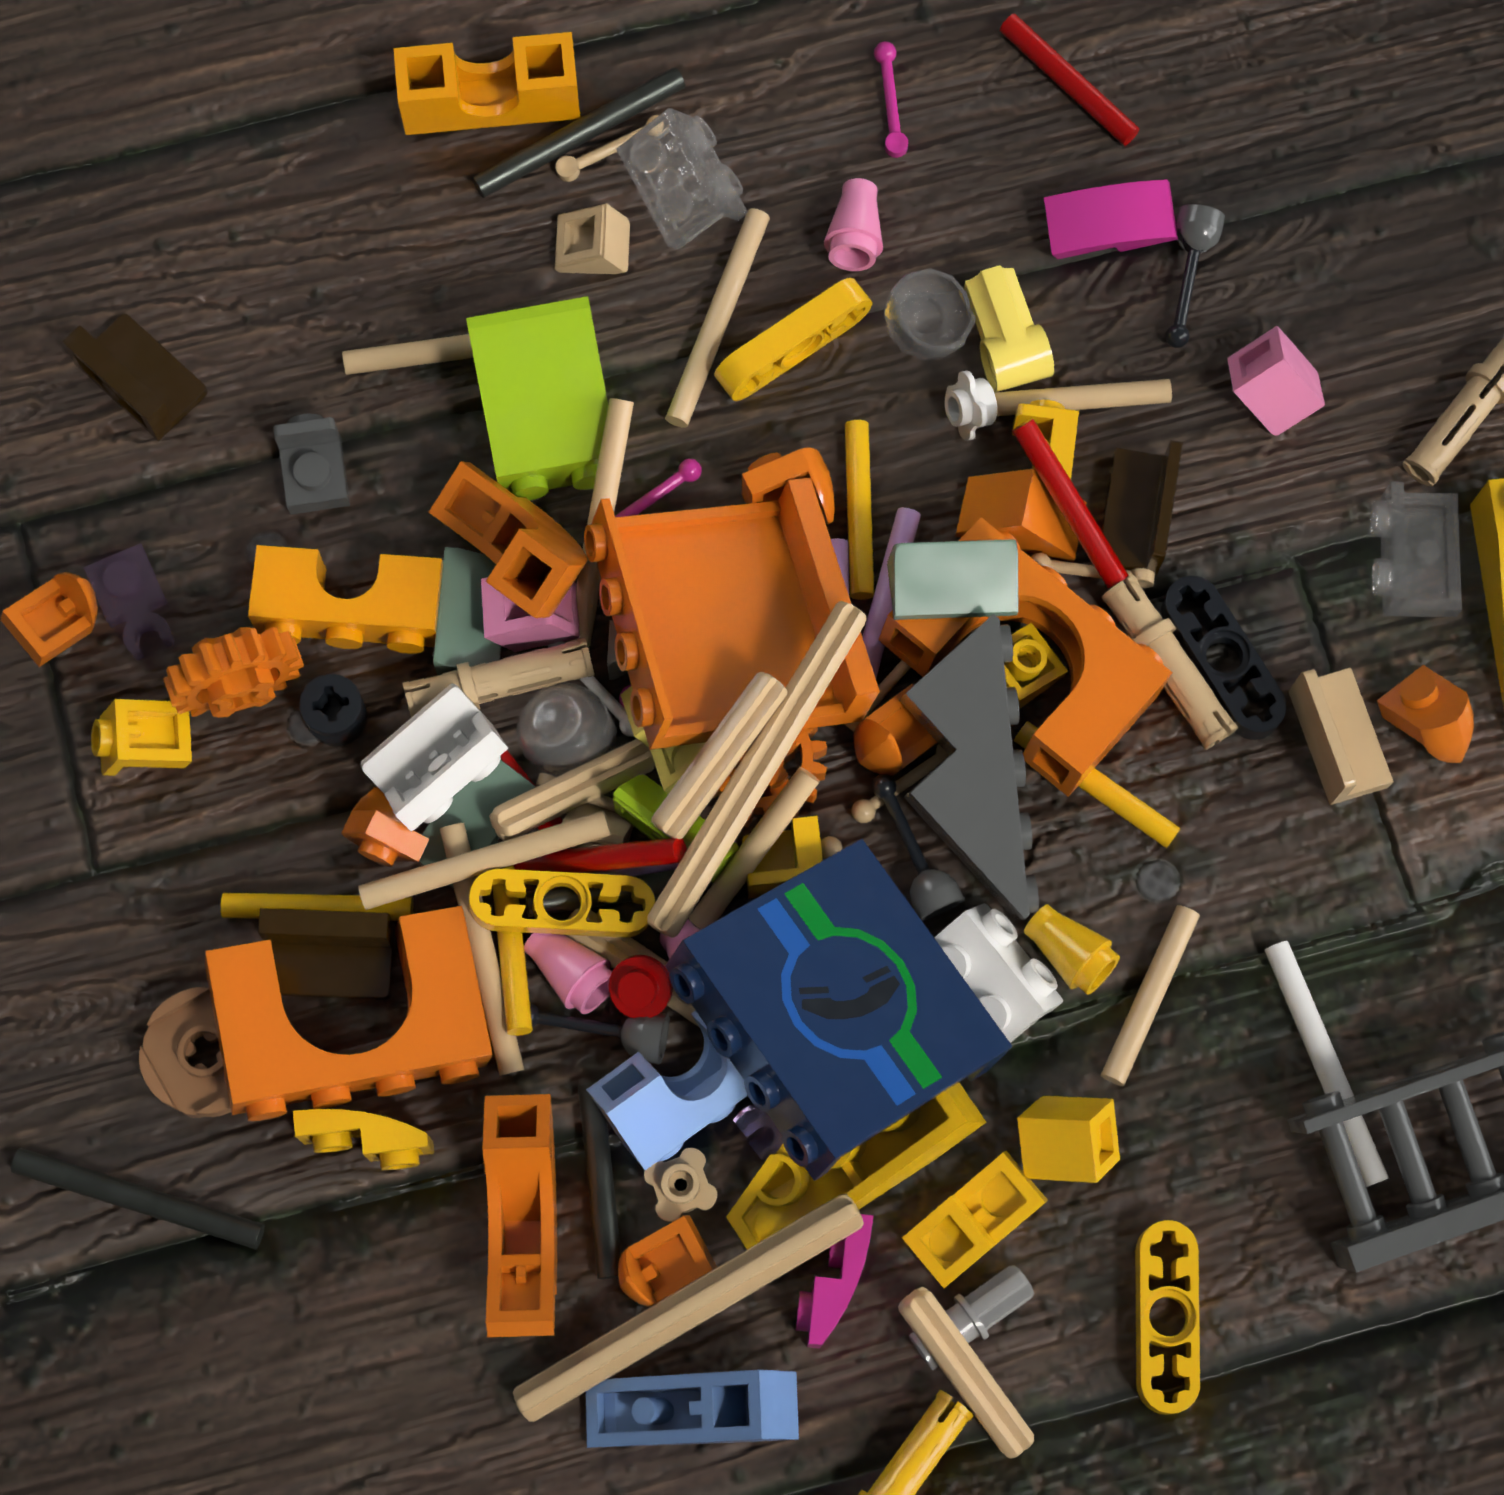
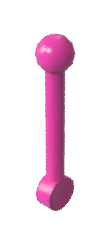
[874,41,908,158]
[615,458,702,517]

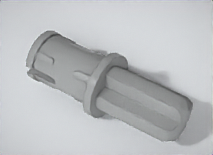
[909,1265,1034,1371]

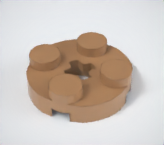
[139,987,231,1118]

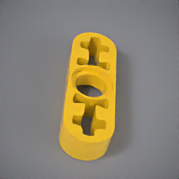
[714,278,873,401]
[469,869,655,938]
[1135,1220,1200,1415]

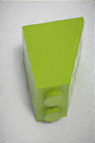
[466,296,608,500]

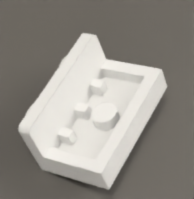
[360,684,508,832]
[934,904,1063,1043]

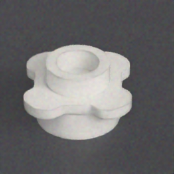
[945,370,997,441]

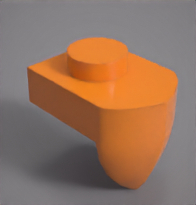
[742,447,835,524]
[0,572,98,667]
[1377,665,1474,763]
[853,684,937,776]
[341,786,429,867]
[618,1215,717,1307]

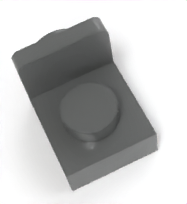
[273,414,350,515]

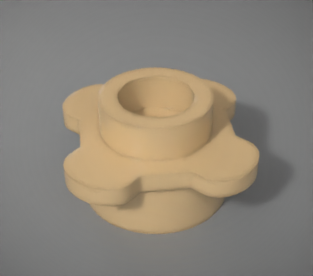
[644,1148,717,1222]

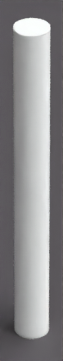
[1264,941,1389,1187]

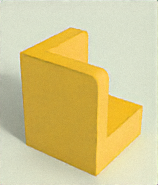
[742,816,823,899]
[1017,1096,1120,1183]

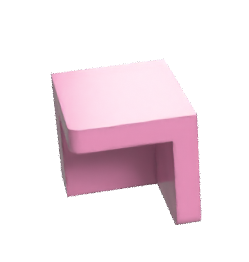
[1227,326,1325,436]
[481,577,580,652]

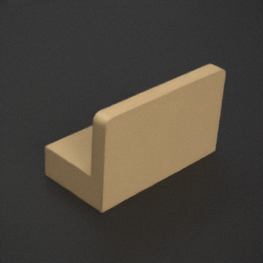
[1288,668,1394,805]

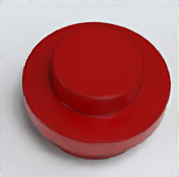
[609,955,673,1018]

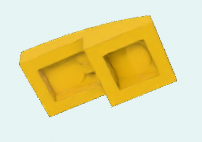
[902,1151,1048,1288]

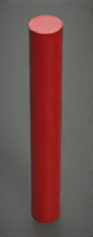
[999,13,1140,146]
[1012,418,1129,588]
[514,838,687,873]

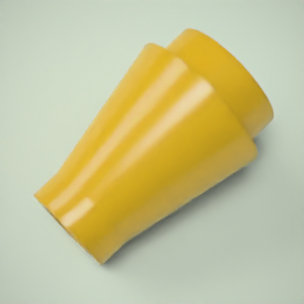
[1024,904,1120,995]

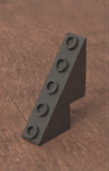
[899,614,1039,921]

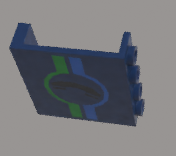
[665,839,1013,1181]

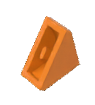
[955,469,1087,562]

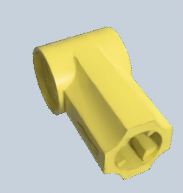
[964,265,1054,392]

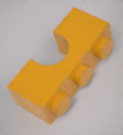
[393,32,580,135]
[248,545,443,654]

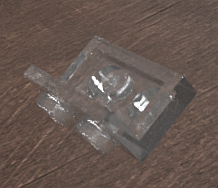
[616,108,747,250]
[1370,481,1462,617]

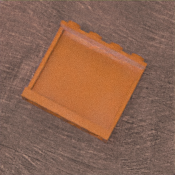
[584,478,880,750]

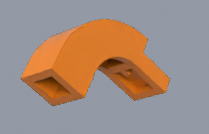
[429,461,587,618]
[482,1094,557,1337]

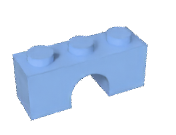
[586,1010,747,1170]

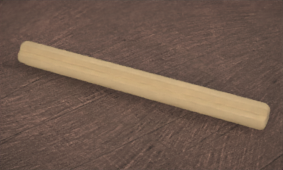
[647,601,866,938]
[513,1194,864,1422]

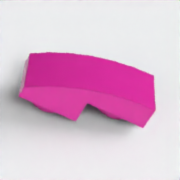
[1044,179,1178,260]
[796,1214,874,1348]

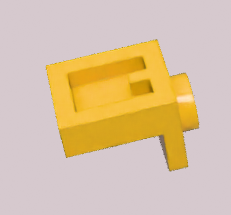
[1012,400,1079,480]
[91,699,192,776]

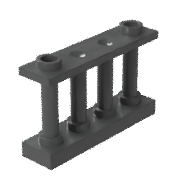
[1287,1032,1504,1273]

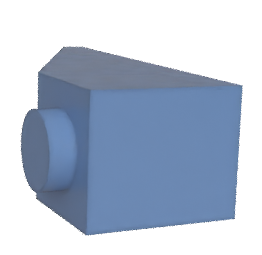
[586,1370,799,1448]

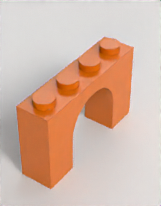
[878,517,1173,797]
[205,906,493,1121]

